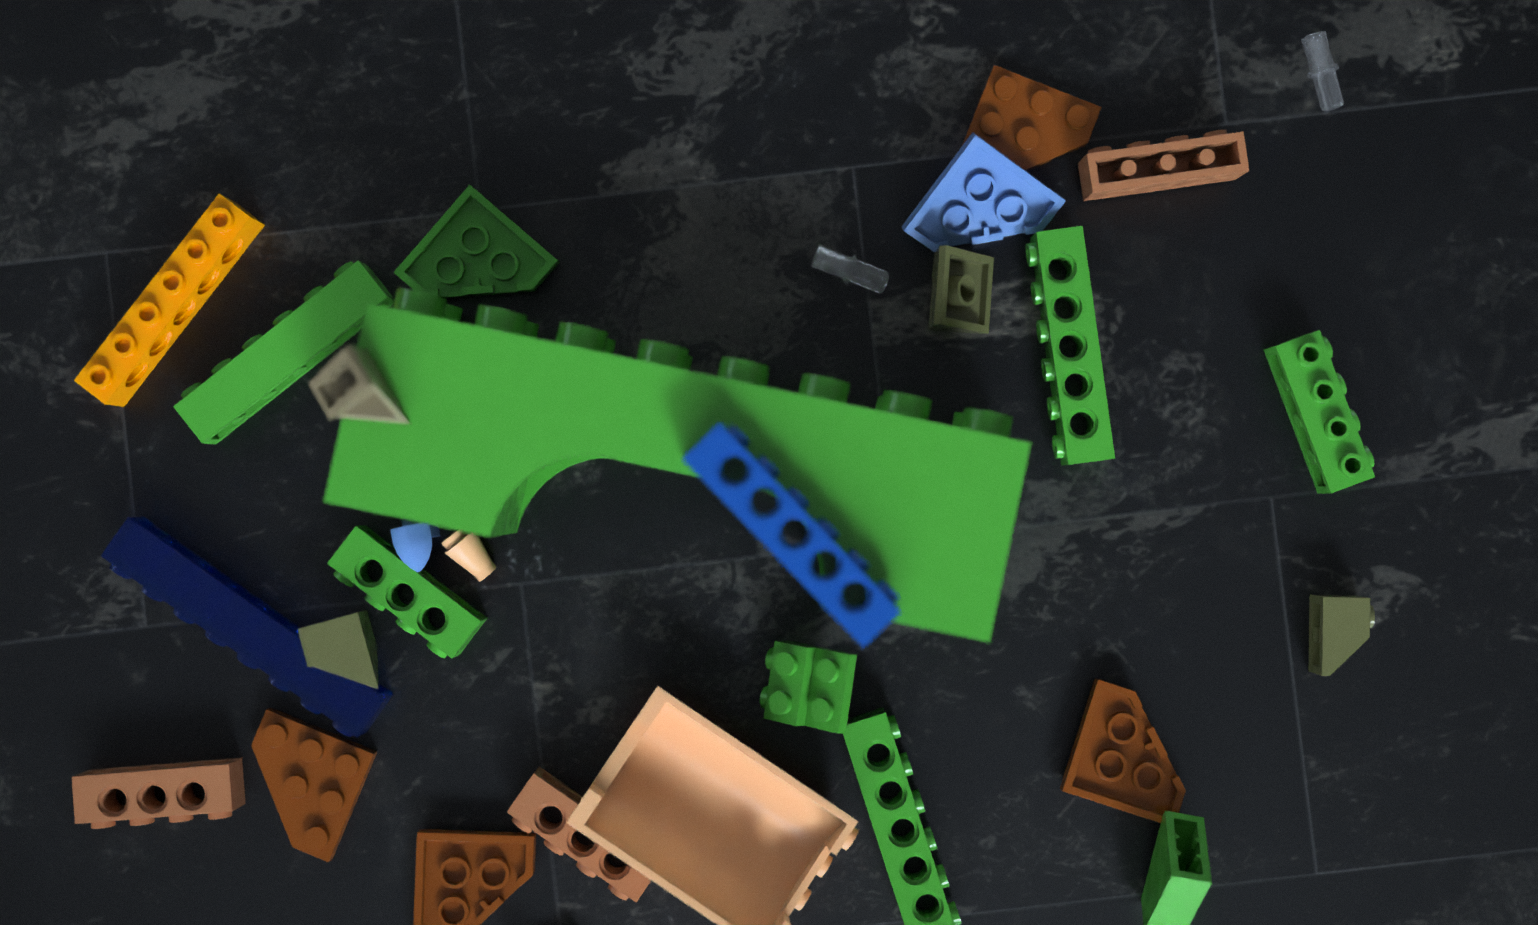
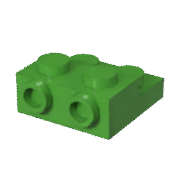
[760,641,857,734]

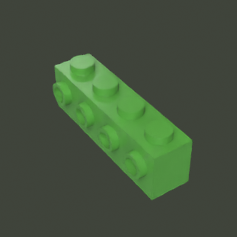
[1264,330,1375,494]

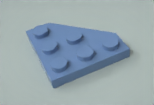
[902,132,1066,252]

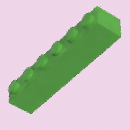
[173,260,395,445]

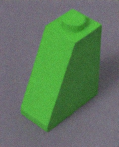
[1141,811,1212,925]

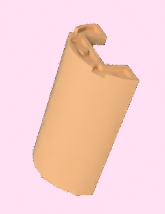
[566,686,859,925]

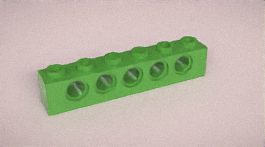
[1025,226,1115,466]
[843,707,962,925]

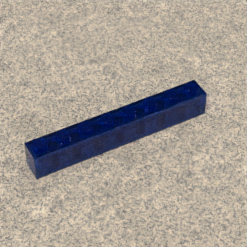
[101,517,393,737]

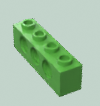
[327,525,487,659]

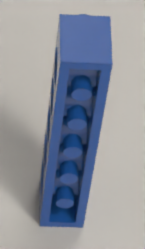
[682,423,901,648]

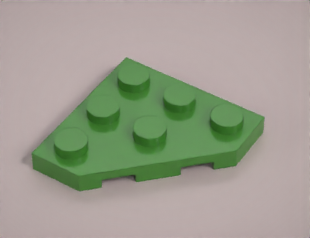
[393,185,560,298]

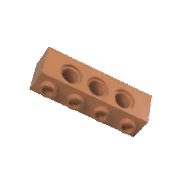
[72,758,246,829]
[507,766,652,902]

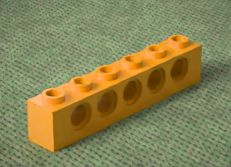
[74,193,265,407]

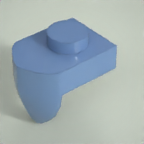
[390,519,440,572]

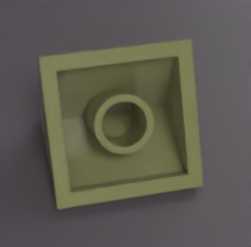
[929,245,994,334]

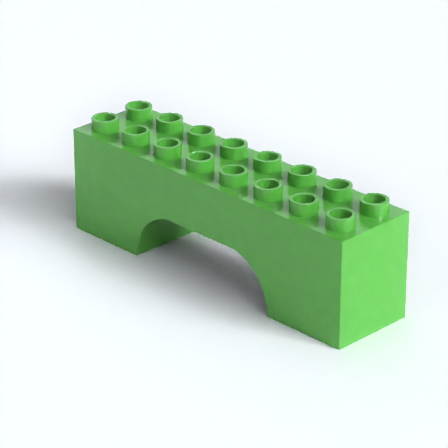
[324,288,1031,642]

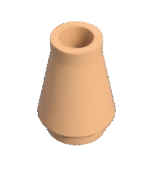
[441,530,497,582]

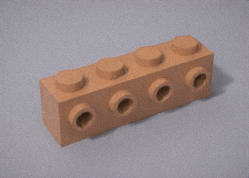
[1078,130,1249,201]

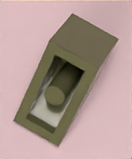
[1308,594,1375,676]

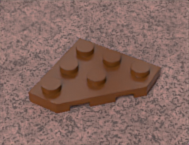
[961,65,1102,171]
[1060,678,1186,823]
[251,708,377,862]
[413,829,536,925]

